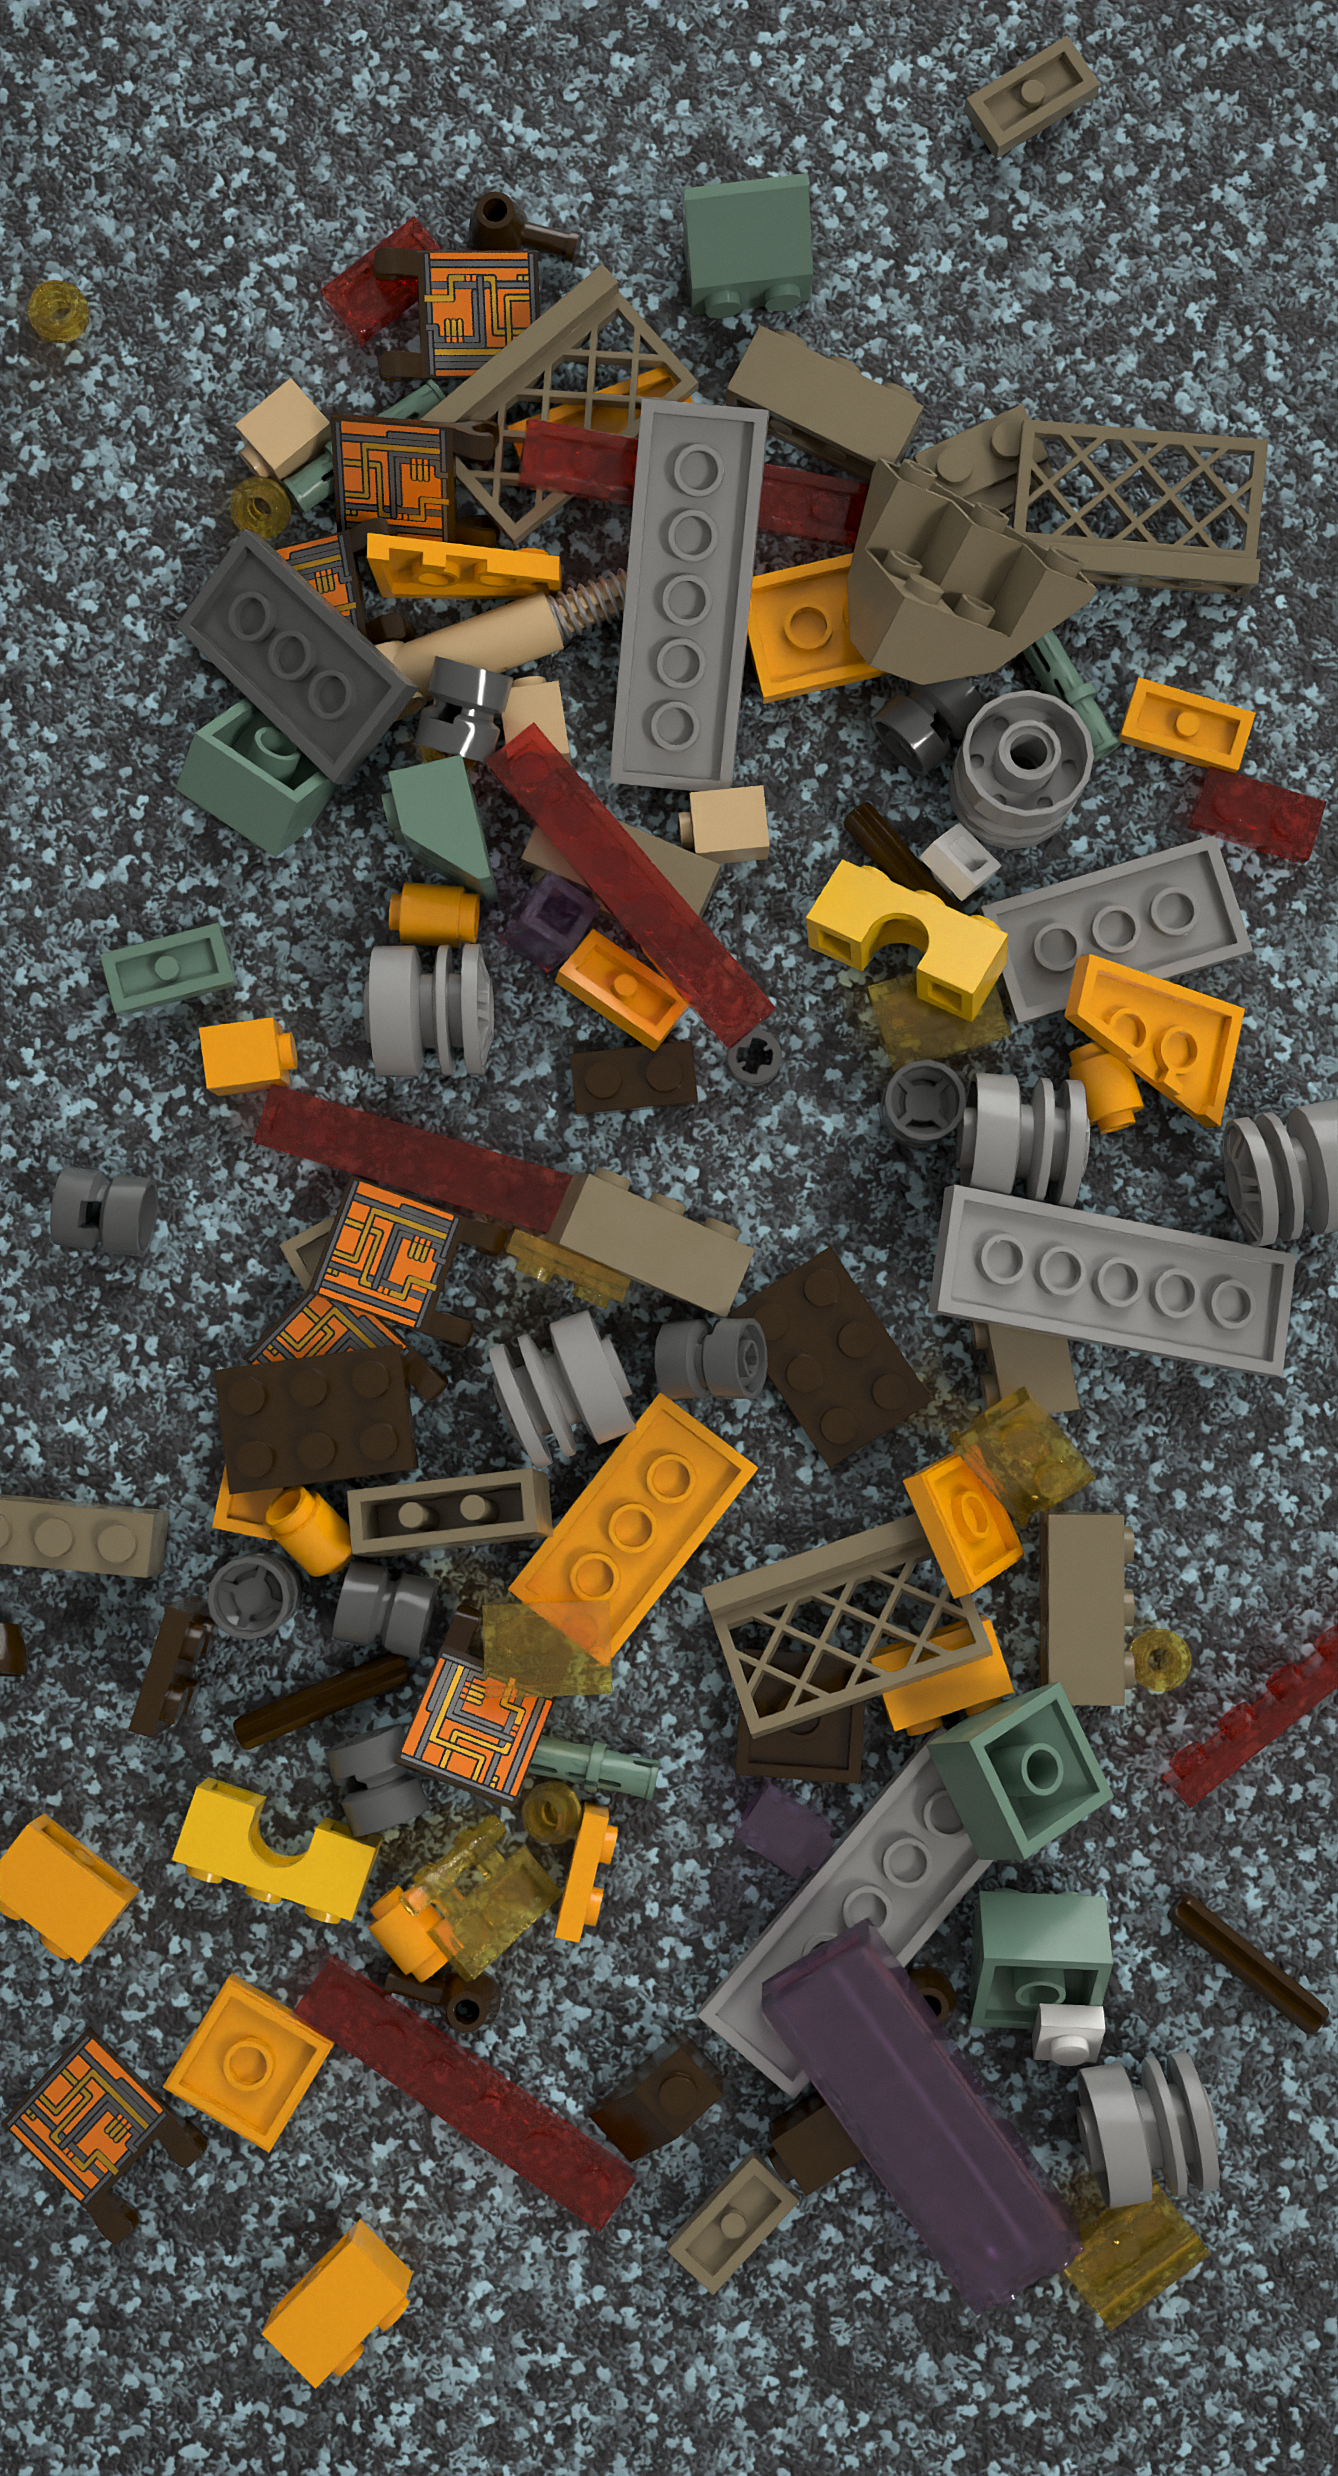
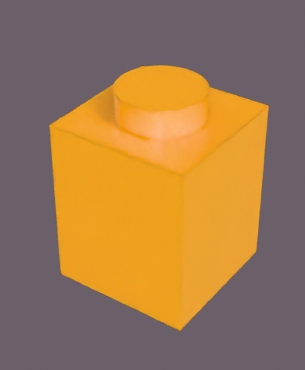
[199,1017,298,1096]

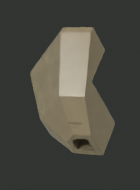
[847,458,1097,685]

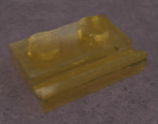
[866,972,1012,1074]
[506,1229,634,1309]
[949,1386,1096,1527]
[482,1599,613,1699]
[1053,2176,1211,2331]

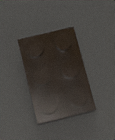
[728,1246,933,1468]
[214,1344,419,1495]

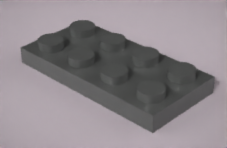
[176,529,419,785]

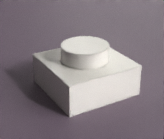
[919,822,1002,901]
[1032,2003,1105,2066]

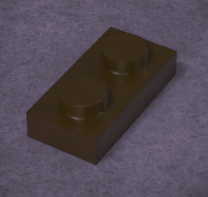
[570,1041,698,1117]

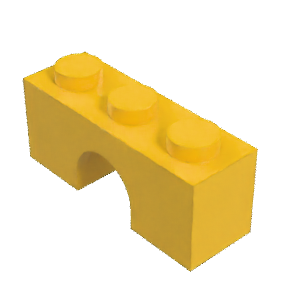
[806,859,1008,1022]
[172,1777,383,1924]

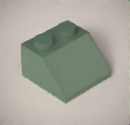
[683,173,813,319]
[175,697,340,858]
[381,754,500,904]
[926,1682,1114,1860]
[969,1889,1113,2029]

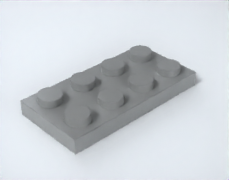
[978,835,1253,1026]

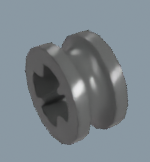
[727,1029,782,1087]

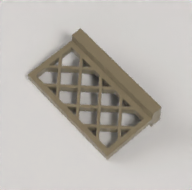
[420,264,699,546]
[1012,419,1268,596]
[701,1513,993,1739]

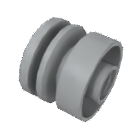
[948,690,1094,850]
[364,944,494,1077]
[956,1073,1090,1209]
[1223,1099,1338,1248]
[488,1309,637,1470]
[1076,2050,1220,2209]

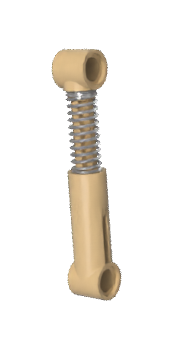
[375,568,627,722]

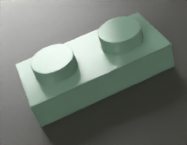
[100,923,238,1017]

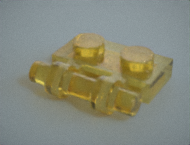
[399,1814,563,1982]

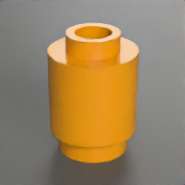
[389,882,480,948]
[1067,1042,1144,1134]
[265,1486,353,1577]
[367,1884,459,1983]

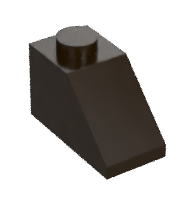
[588,2027,724,2163]

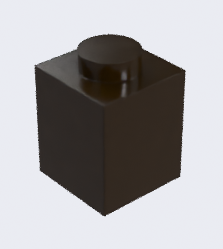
[766,2081,870,2196]

